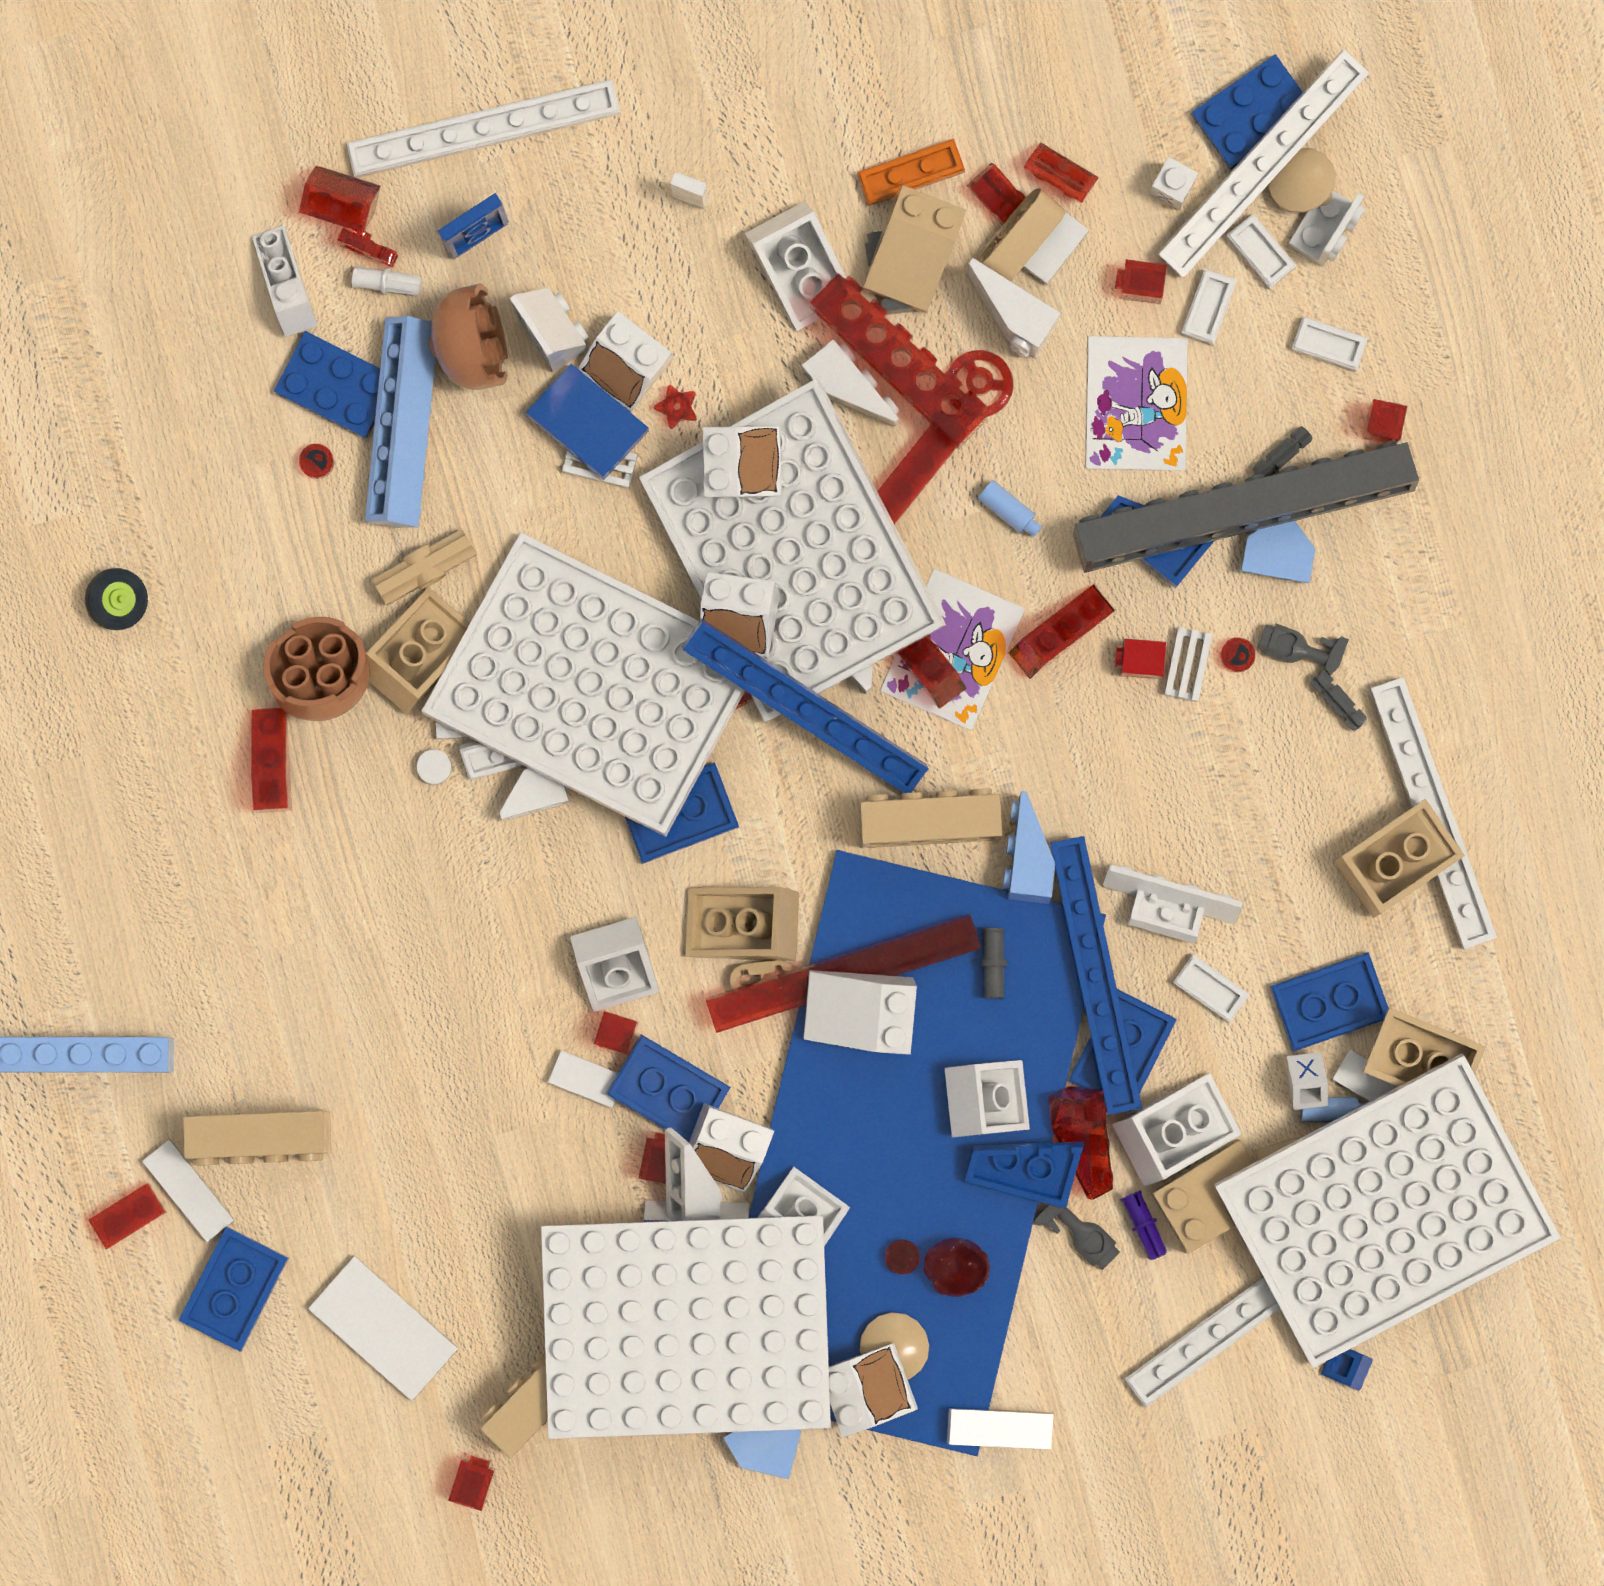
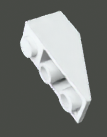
[252,225,318,337]
[802,339,900,427]

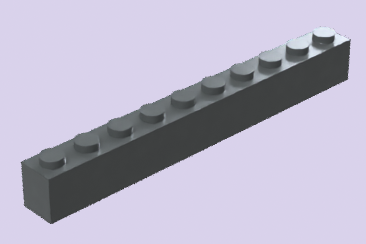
[1073,441,1419,573]

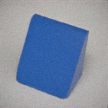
[1321,1349,1373,1391]

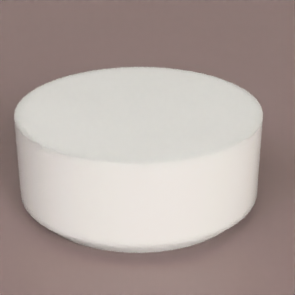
[417,749,452,785]

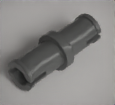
[980,928,1007,999]

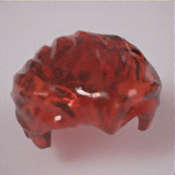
[924,1238,991,1297]

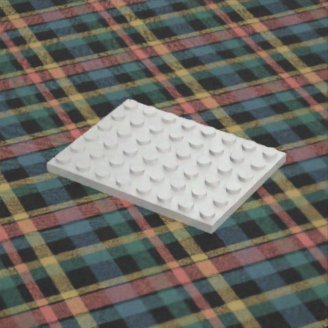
[639,379,946,722]
[422,532,745,837]
[1214,1053,1561,1368]
[541,1215,831,1439]

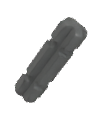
[1253,426,1313,477]
[1310,671,1367,731]

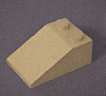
[862,185,966,313]
[366,587,470,715]
[1334,799,1465,918]
[685,887,799,961]
[1363,1007,1486,1087]
[1151,1140,1254,1254]

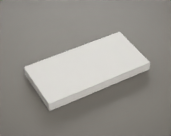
[308,1256,459,1401]

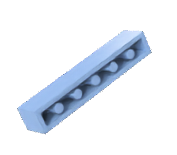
[365,316,436,528]
[0,1037,174,1073]

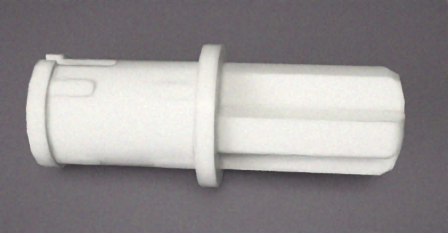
[352,266,422,295]

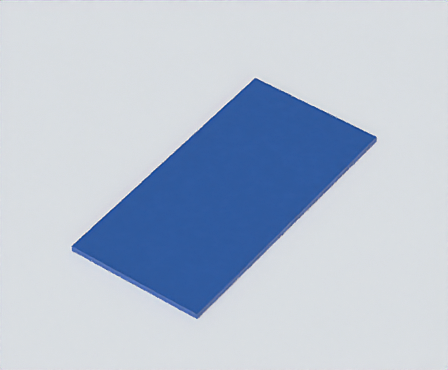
[749,850,1106,1457]

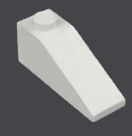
[665,1127,722,1221]

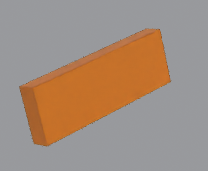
[857,139,965,206]

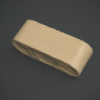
[976,188,1065,281]

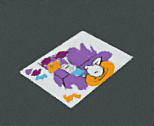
[1086,336,1188,471]
[880,569,1025,731]

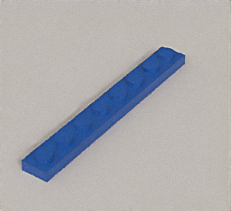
[682,618,929,793]
[1050,836,1142,1116]

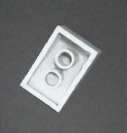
[744,201,857,331]
[967,258,1060,359]
[510,288,589,372]
[803,970,917,1054]
[1112,1073,1242,1186]

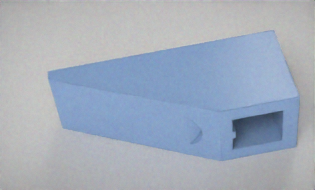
[1003,791,1055,904]

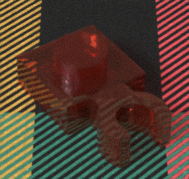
[337,227,399,268]

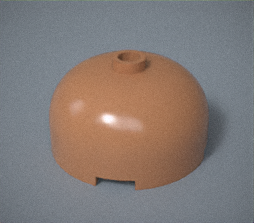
[429,283,508,390]
[263,617,370,721]

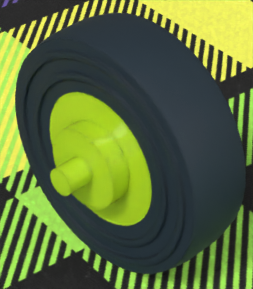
[85,568,148,630]

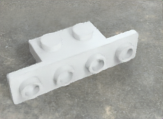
[1103,865,1243,944]

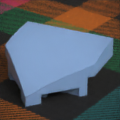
[1241,521,1315,583]
[723,1429,801,1479]

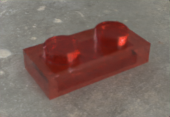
[1024,142,1099,203]
[88,1183,167,1249]

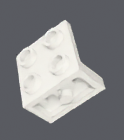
[1288,191,1366,266]

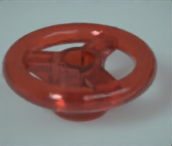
[945,350,1014,418]

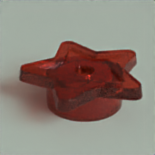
[654,385,697,429]

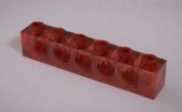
[810,273,988,450]

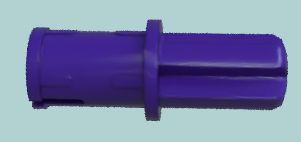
[1120,1190,1167,1260]

